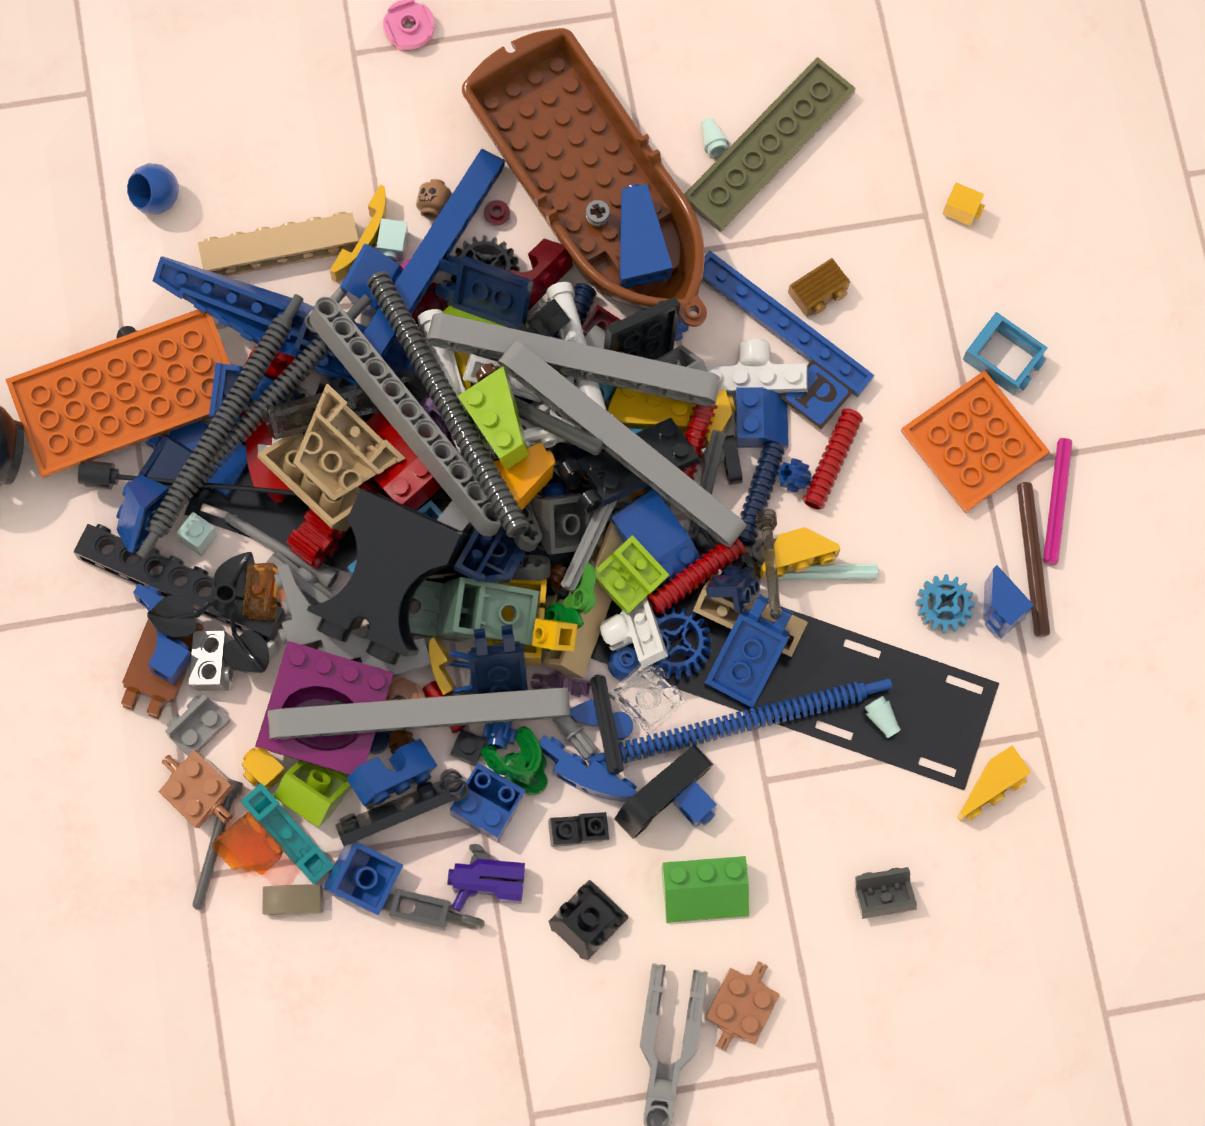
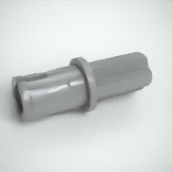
[552,716,597,760]

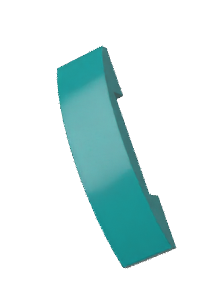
[240,783,334,884]

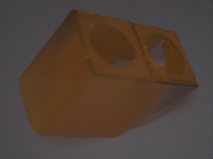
[212,811,284,875]

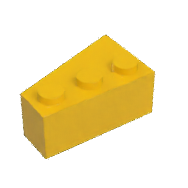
[608,387,696,436]

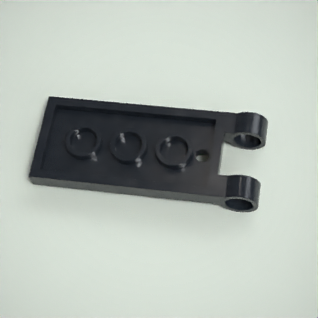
[557,418,699,514]
[335,768,469,846]

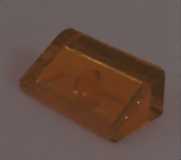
[242,563,279,620]

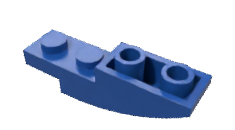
[539,735,637,802]

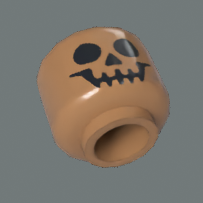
[416,179,452,220]

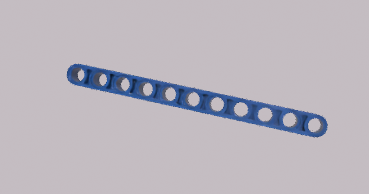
[354,149,506,375]

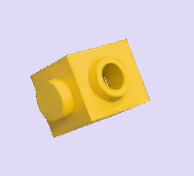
[942,182,985,226]
[532,619,578,652]
[241,747,286,791]

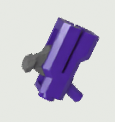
[447,844,525,912]

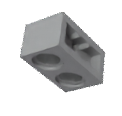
[189,631,234,691]

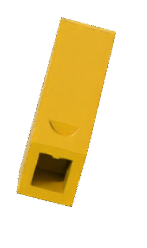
[957,745,1031,821]

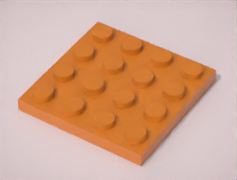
[900,370,1050,513]

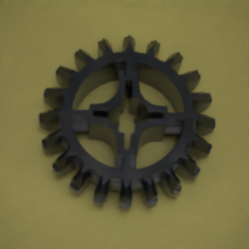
[450,235,520,283]

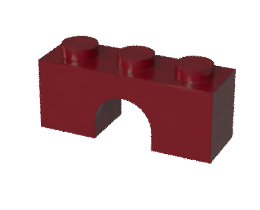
[510,238,574,311]

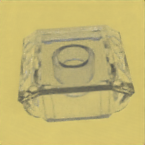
[609,664,686,735]

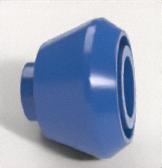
[608,645,644,682]

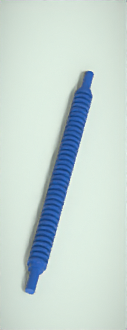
[588,678,892,766]

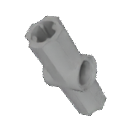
[263,551,335,605]

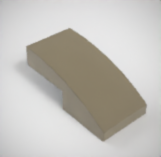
[262,884,323,916]

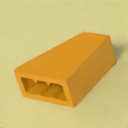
[494,442,555,510]

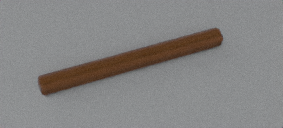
[1017,482,1050,637]

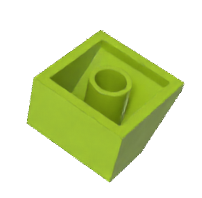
[274,760,351,828]

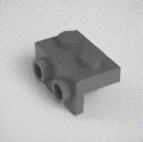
[855,867,917,919]

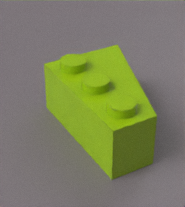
[458,366,529,470]

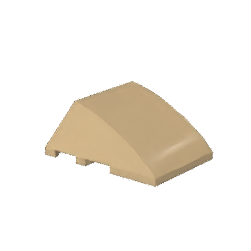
[293,384,405,501]

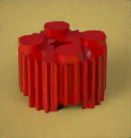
[286,509,348,570]

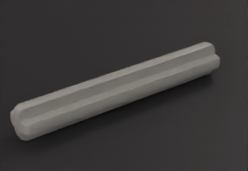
[561,500,618,592]

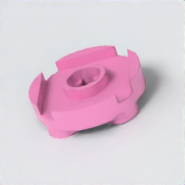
[383,0,434,51]

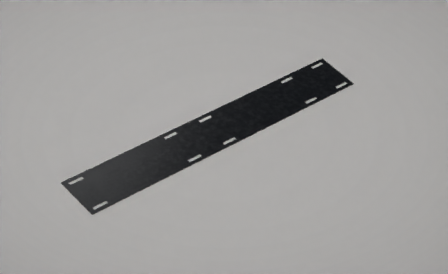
[184,420,999,790]

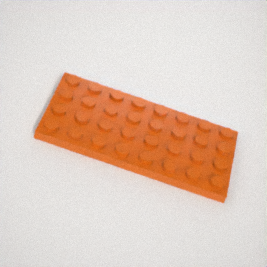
[5,309,230,479]

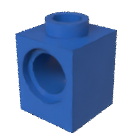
[673,780,717,828]

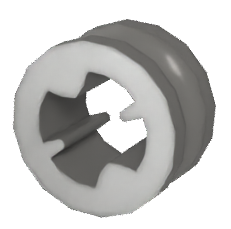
[586,200,609,227]

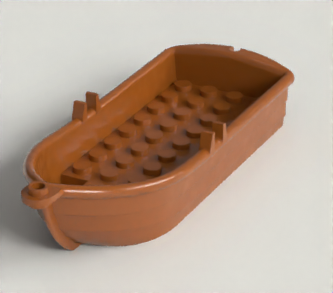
[461,28,707,327]

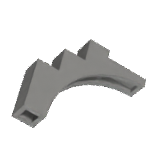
[274,564,431,676]

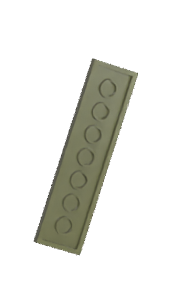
[684,57,856,232]

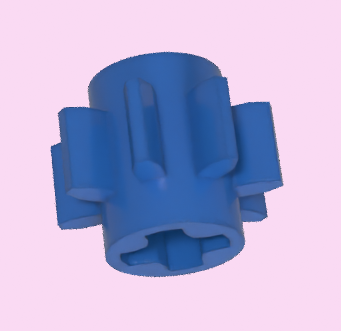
[778,458,811,493]
[482,722,517,750]

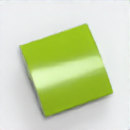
[595,535,669,614]

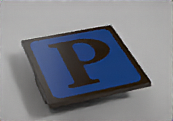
[780,359,854,430]

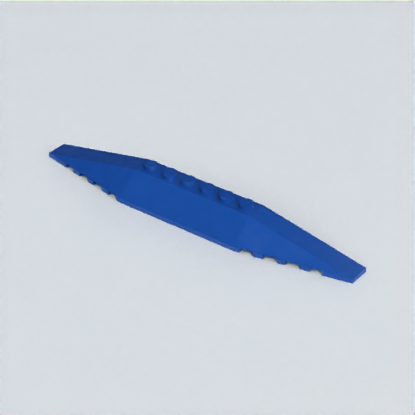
[152,256,533,404]

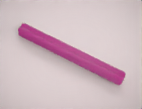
[1043,438,1073,565]

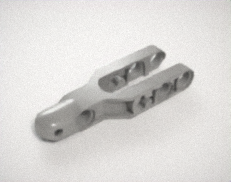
[640,963,708,1126]

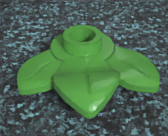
[563,563,596,614]

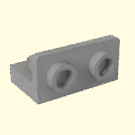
[165,693,230,756]

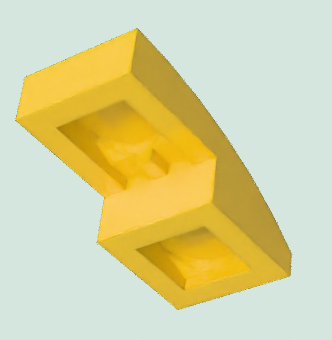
[429,637,457,696]

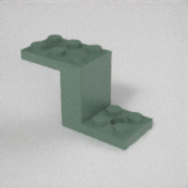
[409,577,539,646]

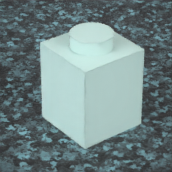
[376,218,408,262]
[176,512,218,557]

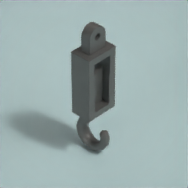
[382,889,485,931]

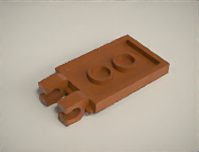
[121,620,204,720]

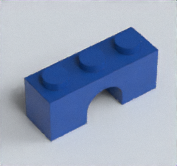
[347,738,438,806]

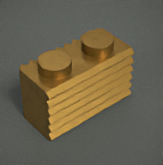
[788,258,850,317]

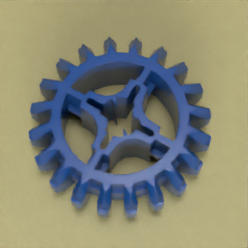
[647,607,712,680]

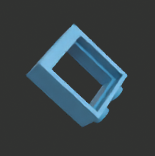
[962,312,1048,396]

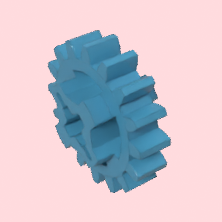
[915,574,975,634]

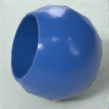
[127,163,179,215]

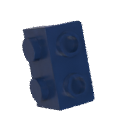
[706,566,760,612]

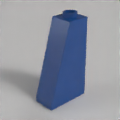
[619,184,673,289]

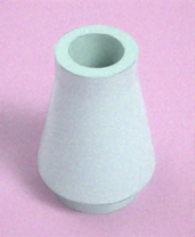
[700,118,729,158]
[865,696,901,738]

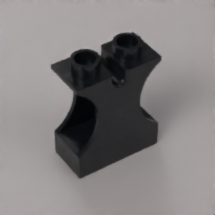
[307,489,470,665]

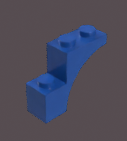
[133,584,191,686]

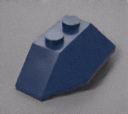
[453,517,526,583]

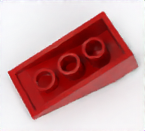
[365,410,442,510]

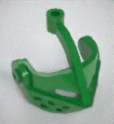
[481,726,542,785]

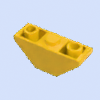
[760,527,841,580]

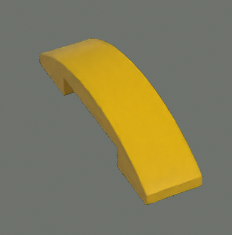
[330,184,387,282]

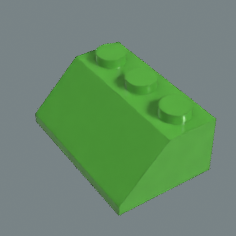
[661,856,749,923]

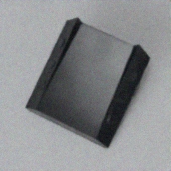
[548,880,628,960]

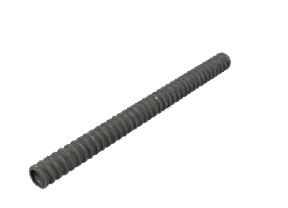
[367,271,530,537]

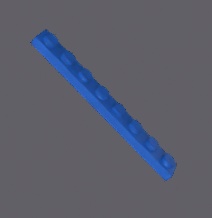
[702,250,875,398]

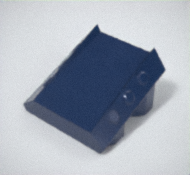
[138,434,193,500]

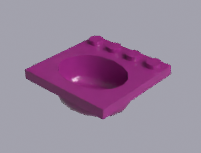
[255,641,394,775]

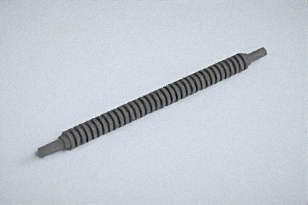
[136,294,304,560]
[151,294,372,518]

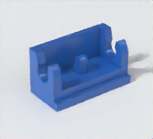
[209,363,244,421]

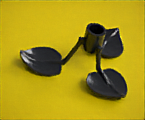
[147,552,269,673]

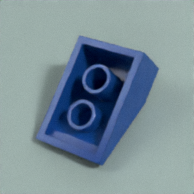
[610,488,701,588]

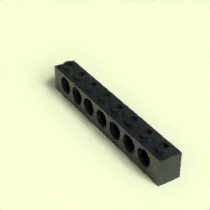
[73,524,286,642]

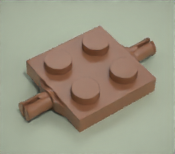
[158,750,235,828]
[704,961,780,1052]

